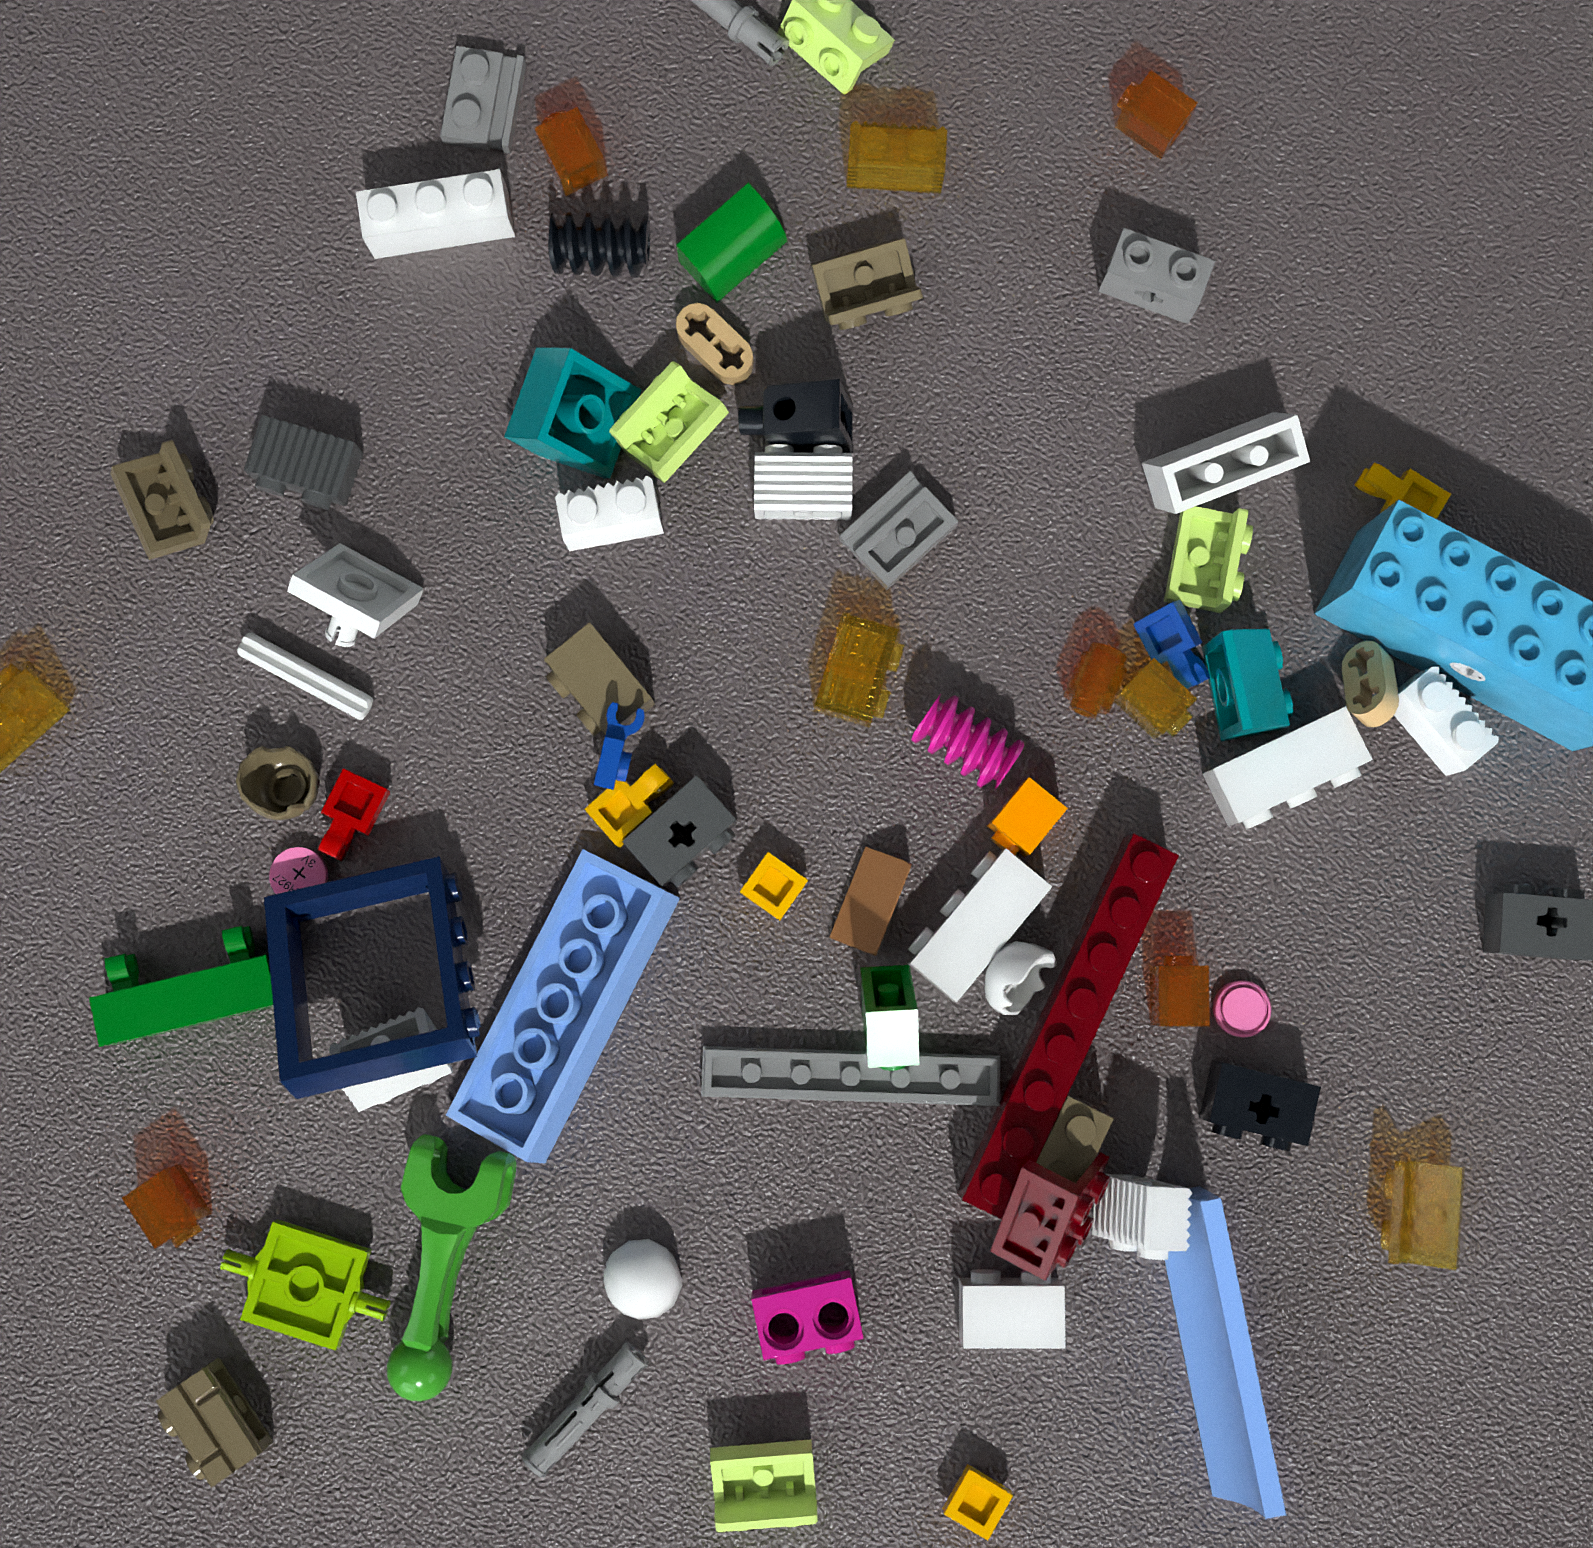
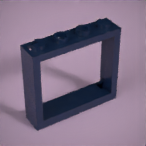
[264,856,481,1099]

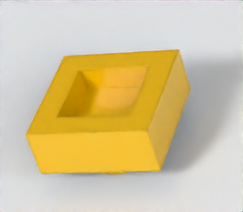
[740,852,808,921]
[942,1464,1013,1541]

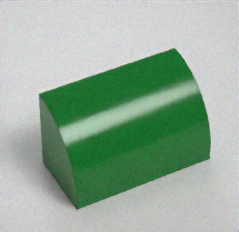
[676,182,787,303]

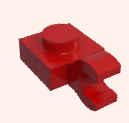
[318,768,390,861]

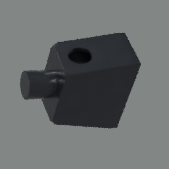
[738,379,853,453]

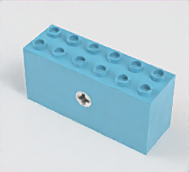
[1314,500,1593,751]

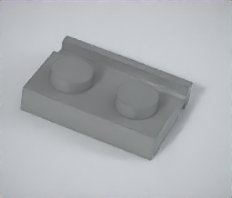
[440,46,527,154]
[839,471,958,590]

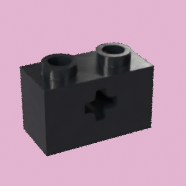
[1199,1060,1321,1152]

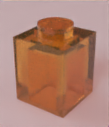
[1115,70,1198,159]
[534,107,608,196]
[1149,956,1210,1026]
[122,1164,212,1249]

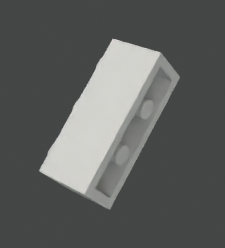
[356,169,515,259]
[1142,412,1310,514]
[1203,706,1372,830]
[908,848,1052,1002]

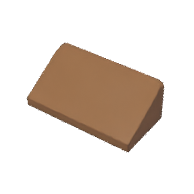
[829,847,912,956]

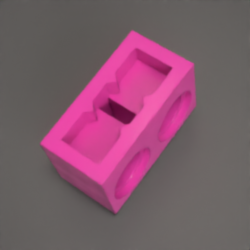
[751,1270,864,1365]

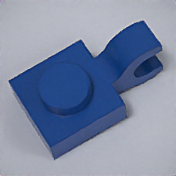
[1133,599,1210,691]
[594,702,645,790]

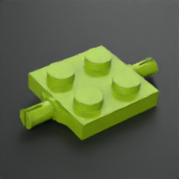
[220,1219,391,1351]

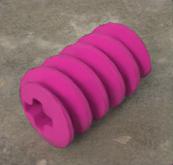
[911,694,1024,791]

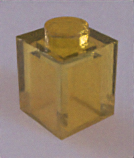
[1112,658,1197,740]

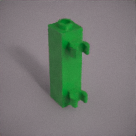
[89,926,273,1047]

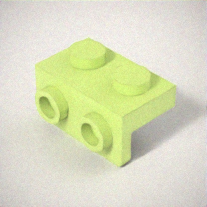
[778,0,895,94]
[610,361,729,483]
[1164,506,1253,613]
[710,1439,818,1532]

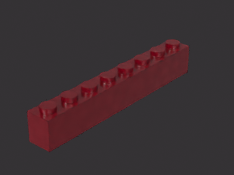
[957,833,1179,1220]

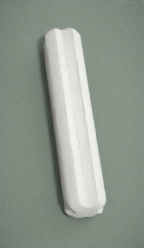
[237,633,373,720]

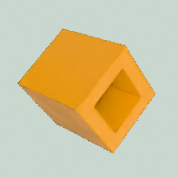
[987,777,1068,857]

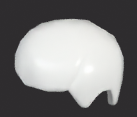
[984,941,1057,1015]
[603,1239,682,1320]

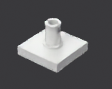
[287,543,424,647]

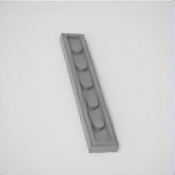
[701,1046,1000,1106]

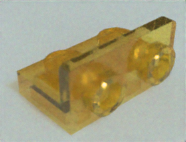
[0,660,71,773]

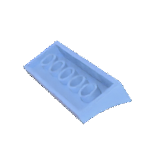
[446,849,680,1163]
[1165,1186,1286,1519]

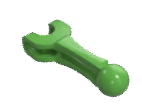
[387,1134,516,1402]

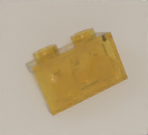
[1381,1159,1465,1270]

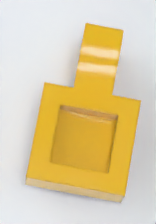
[1355,462,1451,519]
[584,763,674,847]

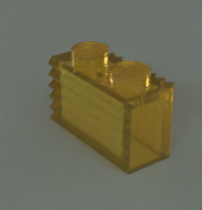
[847,120,947,193]
[814,613,905,728]

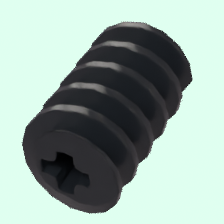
[548,212,650,278]

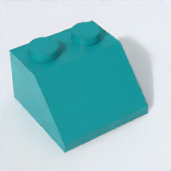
[504,347,642,479]
[1201,629,1293,742]

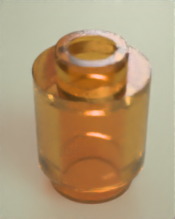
[1063,642,1127,719]

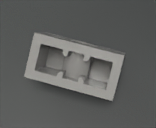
[1098,228,1215,324]

